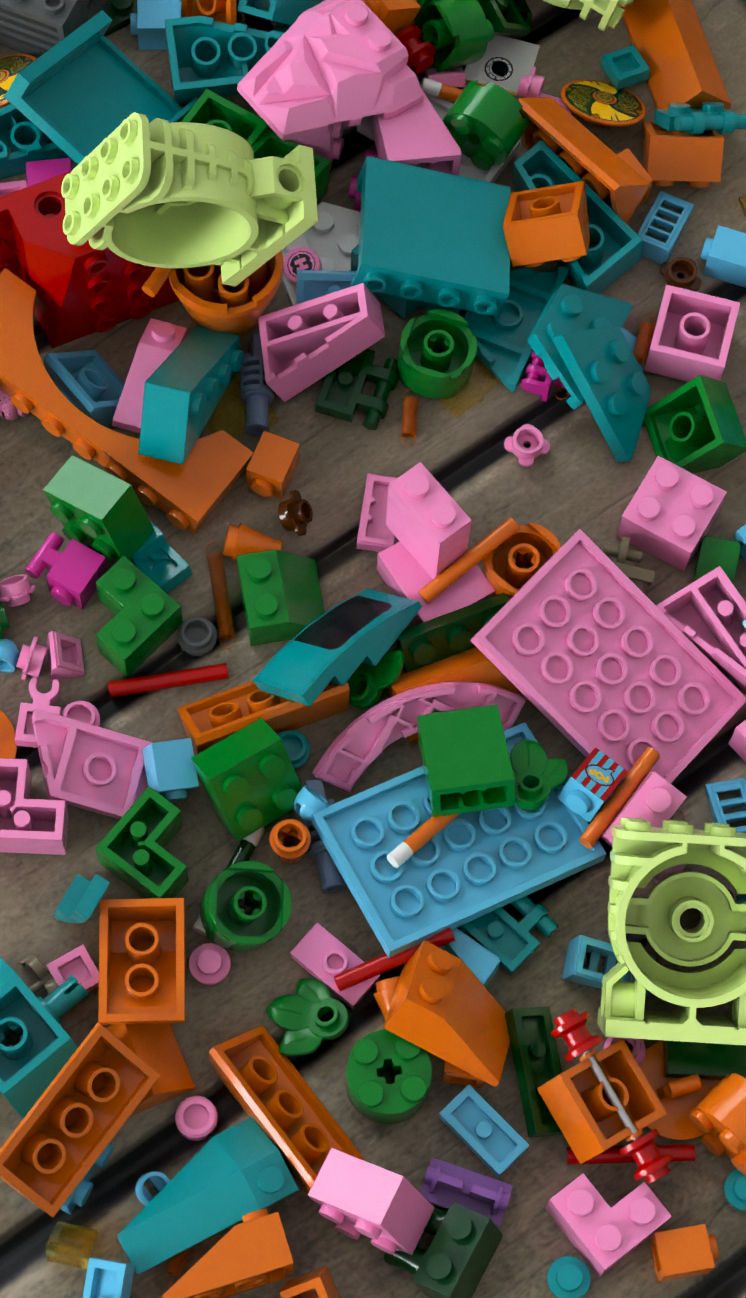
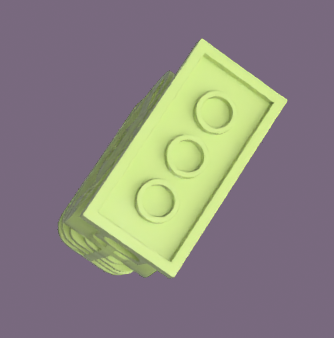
[61,112,318,287]
[597,817,746,1045]

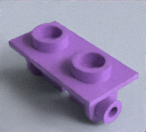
[420,1157,513,1227]

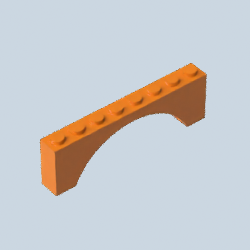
[0,268,253,534]

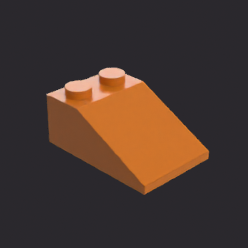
[98,898,186,1025]
[383,940,510,1087]
[162,1209,294,1298]

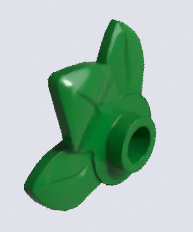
[347,648,404,709]
[510,739,568,810]
[266,978,349,1056]

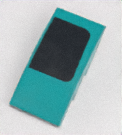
[252,588,422,706]

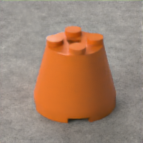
[168,251,283,340]

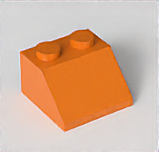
[642,121,724,188]
[503,181,590,268]

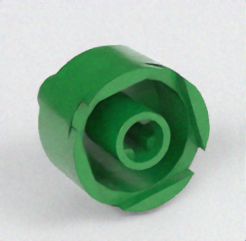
[412,0,494,72]
[443,81,529,171]
[397,309,477,400]
[200,861,292,952]
[345,1029,432,1124]

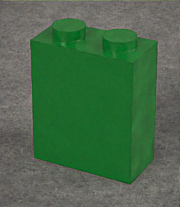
[417,705,515,817]

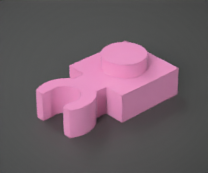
[14,677,62,748]

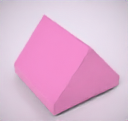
[45,631,85,681]

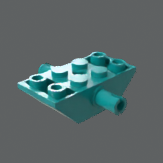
[0,957,89,1119]

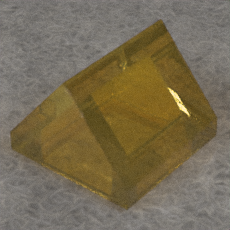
[46,1221,99,1270]

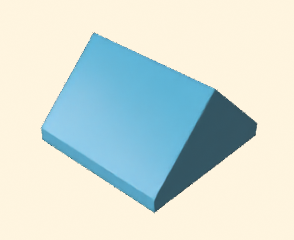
[44,350,125,428]

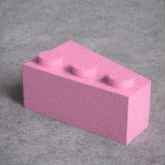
[258,283,385,403]
[656,566,746,692]

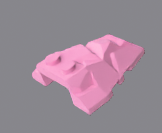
[237,0,424,141]

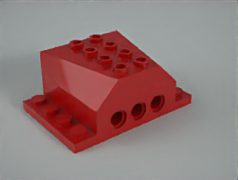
[0,171,179,349]

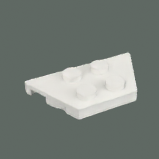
[281,201,361,306]

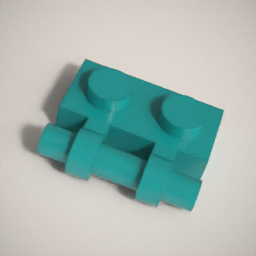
[654,101,746,135]
[458,896,559,976]

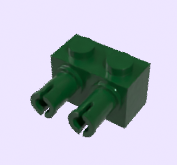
[384,1202,503,1298]

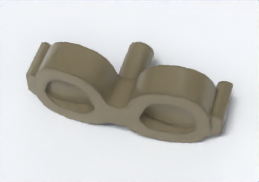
[18,955,58,994]

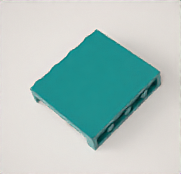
[4,10,198,164]
[351,156,511,317]

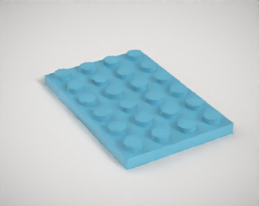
[311,722,607,958]

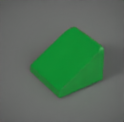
[693,536,742,584]

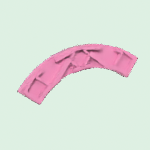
[312,681,527,792]

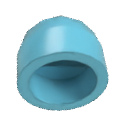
[0,639,20,673]
[294,785,331,821]
[135,1171,170,1205]

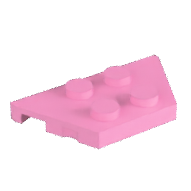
[32,708,152,820]

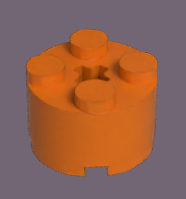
[482,523,561,599]
[689,1073,746,1176]

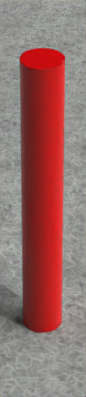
[107,663,229,698]
[334,927,456,992]
[566,1144,696,1165]

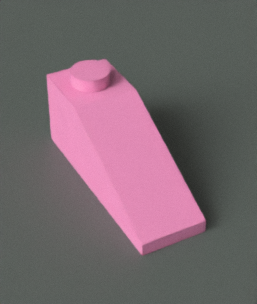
[112,318,187,434]

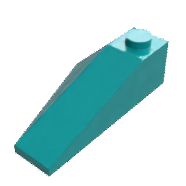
[165,16,284,104]
[117,1117,299,1276]

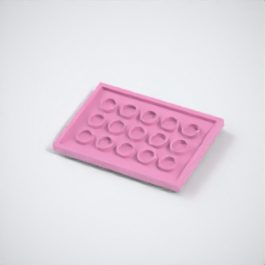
[470,529,746,784]

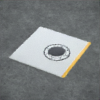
[464,34,540,97]

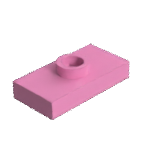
[356,473,398,552]
[290,922,380,1009]

